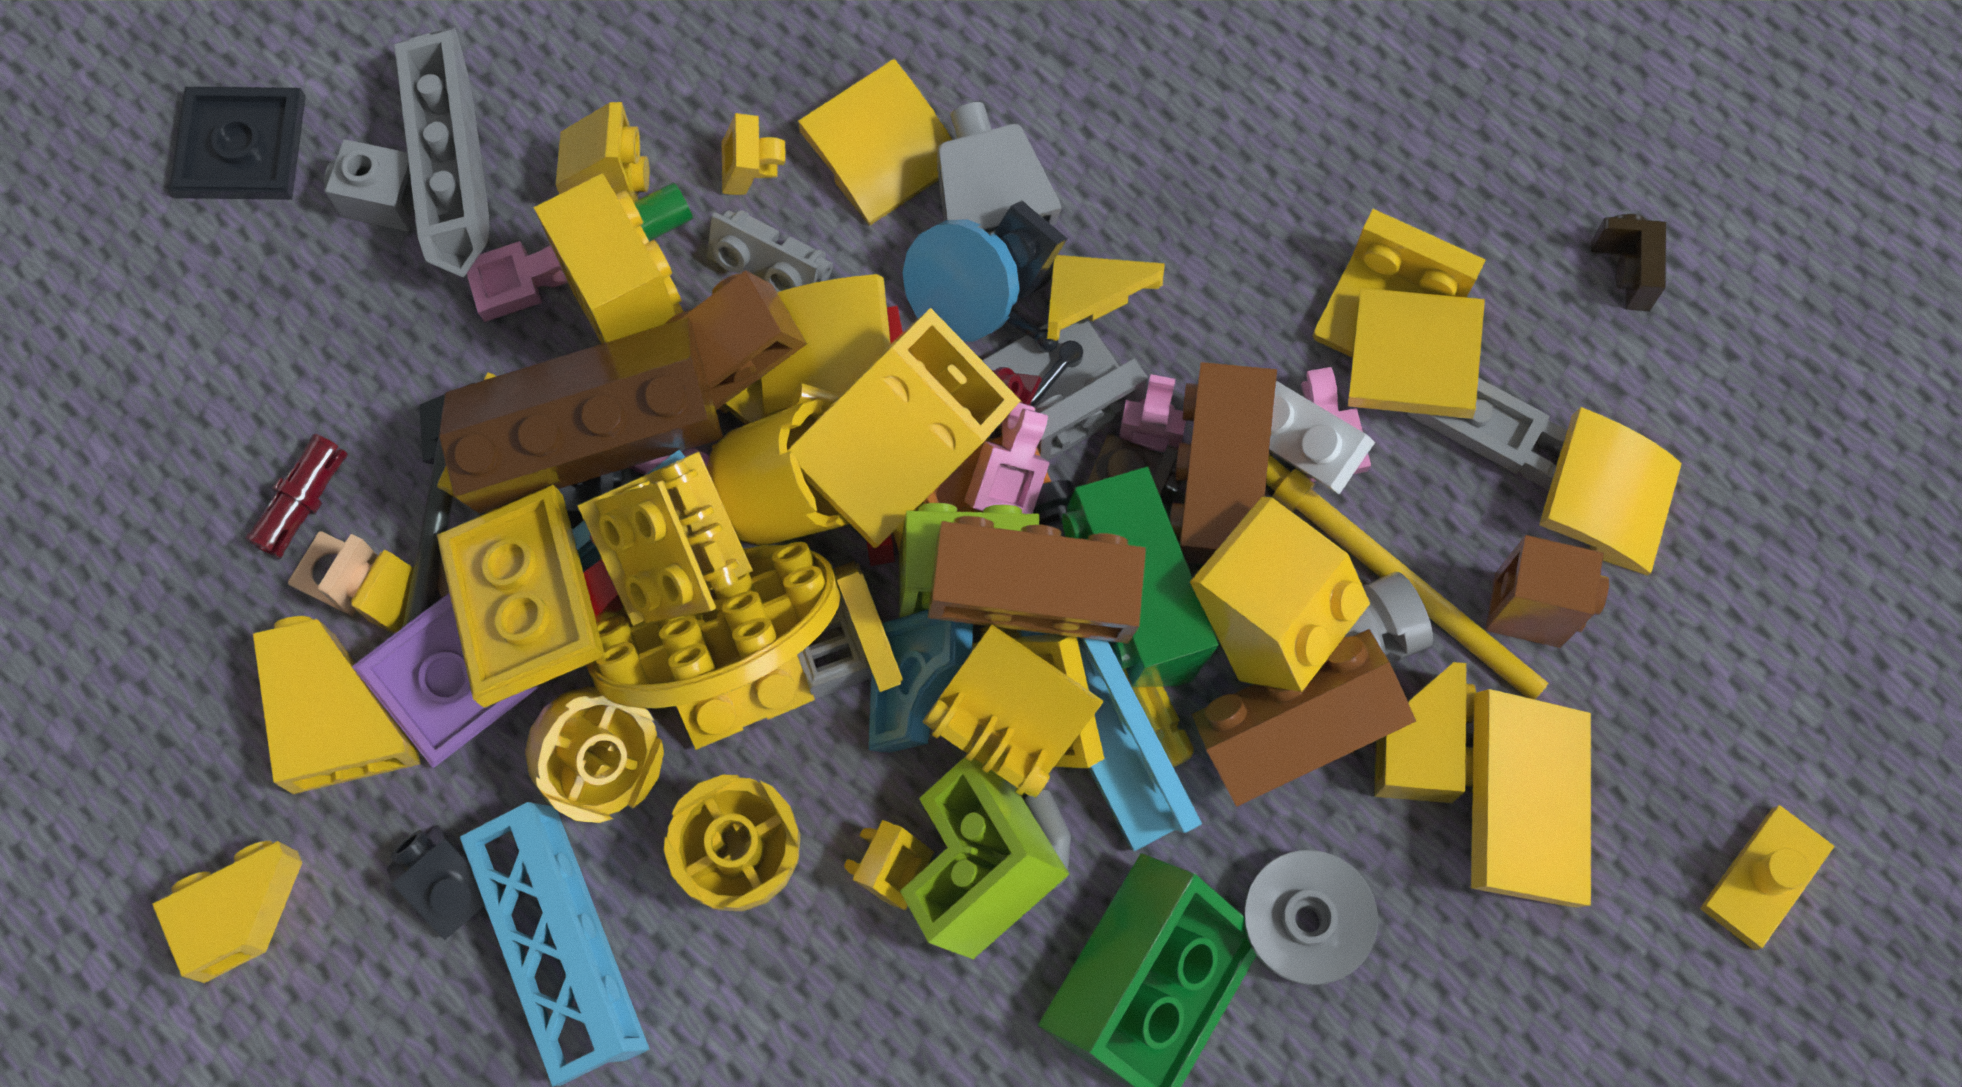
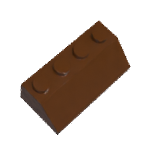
[439,318,723,513]

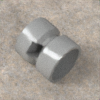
[1345,572,1433,661]

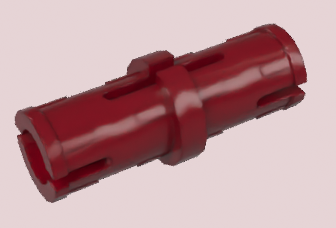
[245,434,348,559]

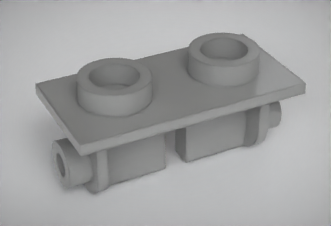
[707,210,833,292]

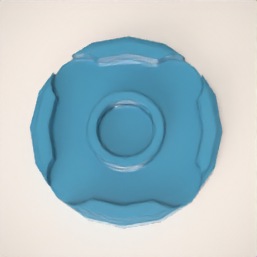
[902,219,1020,342]

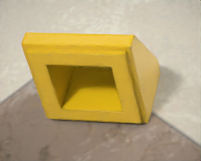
[351,550,437,634]

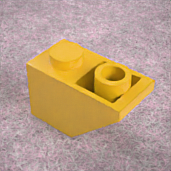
[556,102,650,202]
[1374,662,1476,803]
[152,841,302,983]

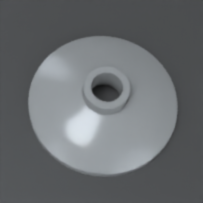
[1244,850,1378,985]

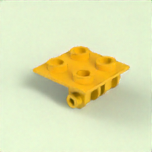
[577,452,753,626]
[595,480,716,623]
[922,624,1103,798]

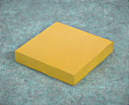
[1348,288,1485,419]

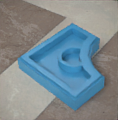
[869,609,973,753]

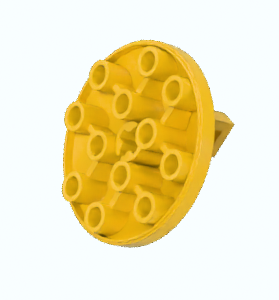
[586,542,841,750]

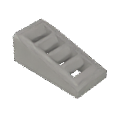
[798,562,872,699]

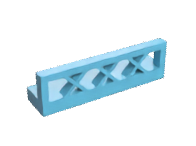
[1017,630,1202,851]
[460,802,650,1087]

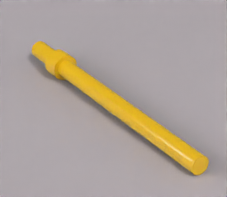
[1266,454,1549,700]

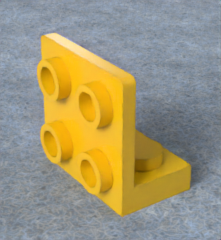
[1313,209,1486,358]

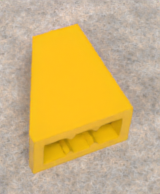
[253,616,421,794]

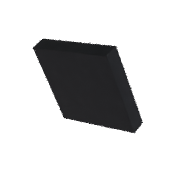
[169,86,306,200]

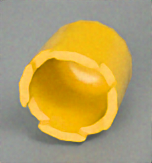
[706,400,850,545]

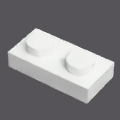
[1269,381,1375,494]

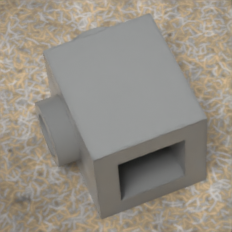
[324,139,415,232]

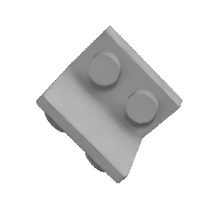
[982,318,1148,461]

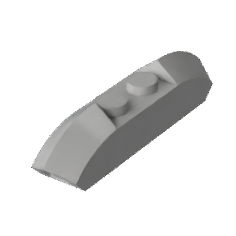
[394,27,489,277]

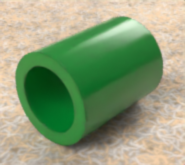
[634,182,693,242]

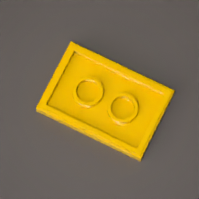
[437,485,605,708]
[1471,689,1591,908]

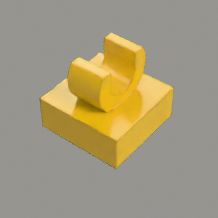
[722,113,785,195]
[844,820,934,911]

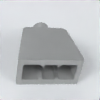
[937,102,1061,235]

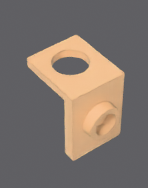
[288,531,378,616]

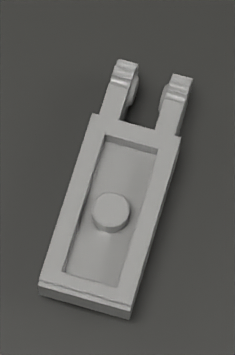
[1407,378,1567,491]

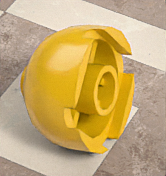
[525,686,664,823]
[664,774,801,911]

